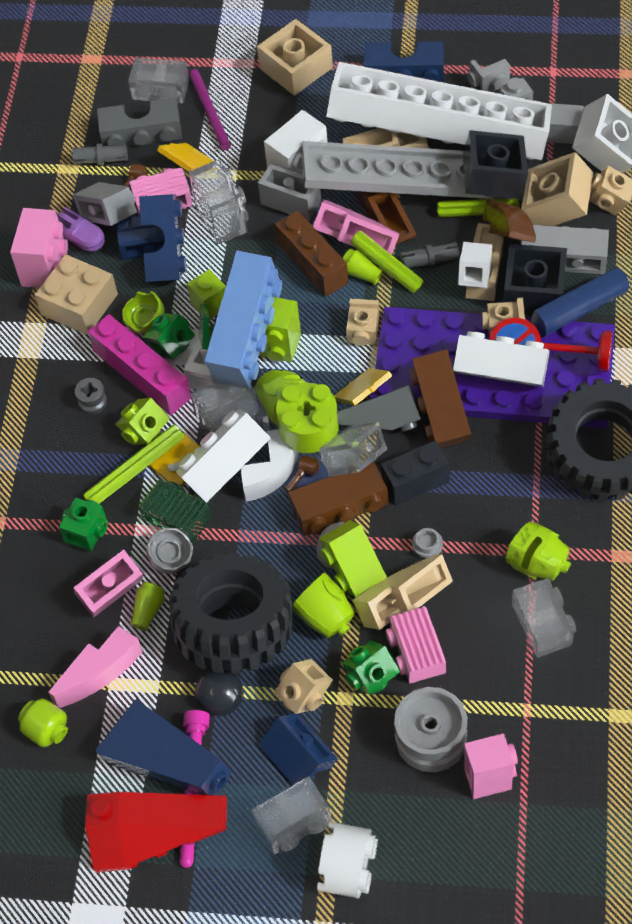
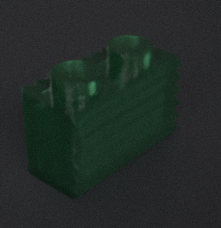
[138,479,212,545]

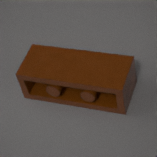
[275,210,348,297]
[409,349,472,448]
[288,460,388,536]

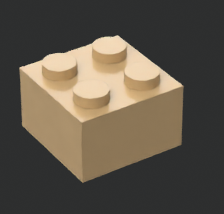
[257,19,333,96]
[521,152,593,226]
[35,254,118,335]

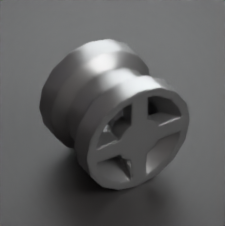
[75,378,107,415]

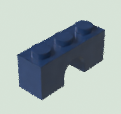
[364,41,444,83]
[139,194,187,282]

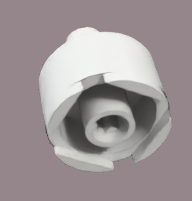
[317,822,378,898]

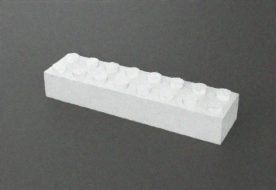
[327,62,552,160]

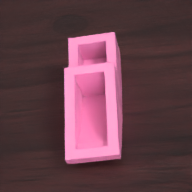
[313,200,400,255]
[48,626,143,708]

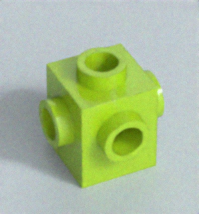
[116,398,170,445]

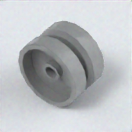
[394,687,467,772]

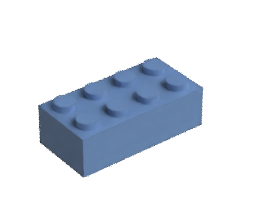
[204,250,282,388]

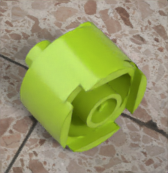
[276,383,339,453]

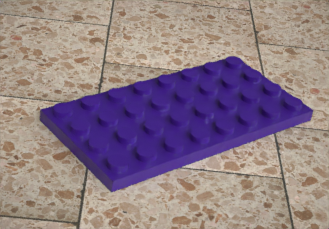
[371,307,615,428]

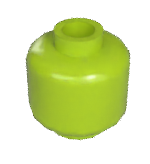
[18,699,68,747]

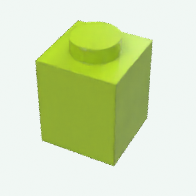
[187,269,226,320]

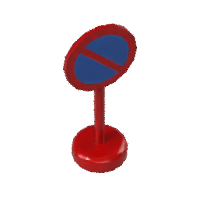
[489,317,612,373]

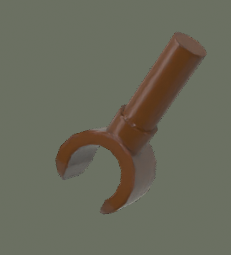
[123,164,149,188]
[284,456,320,492]

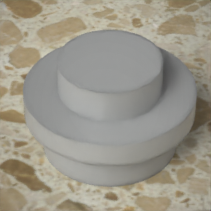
[412,528,443,558]

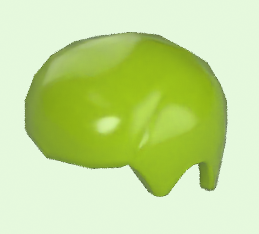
[122,291,165,334]

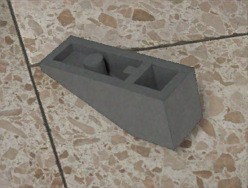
[337,384,423,432]

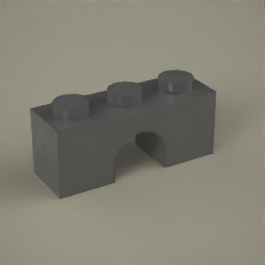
[97,97,182,147]

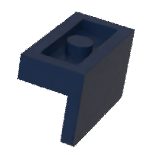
[259,713,338,791]

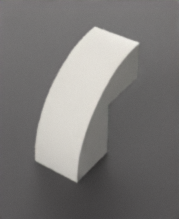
[241,430,299,502]

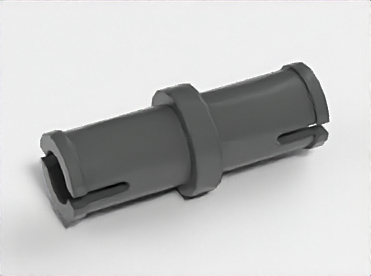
[73,144,128,165]
[400,242,459,268]

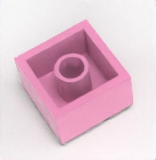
[10,208,68,288]

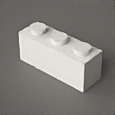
[453,331,550,387]
[176,408,271,503]

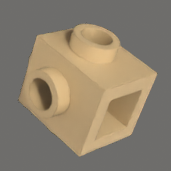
[589,166,632,216]
[274,659,333,714]

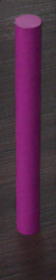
[189,69,231,150]

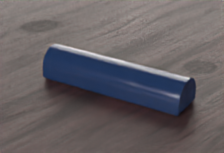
[530,267,629,338]

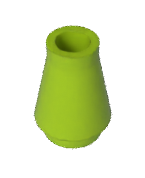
[343,248,383,285]
[130,582,166,631]

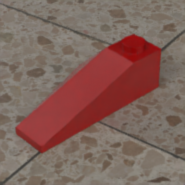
[85,792,227,872]

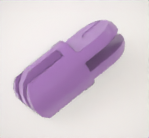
[57,207,105,252]

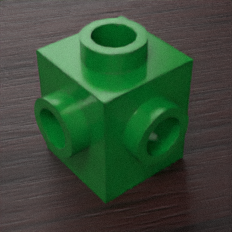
[142,313,195,360]
[59,498,108,551]
[342,640,400,695]

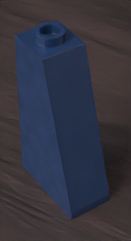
[95,699,232,795]

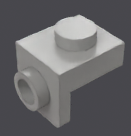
[467,59,510,92]

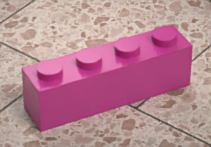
[88,314,192,416]

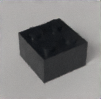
[462,130,528,199]
[504,244,567,313]

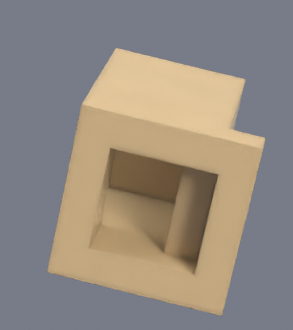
[482,298,525,337]
[346,299,380,346]

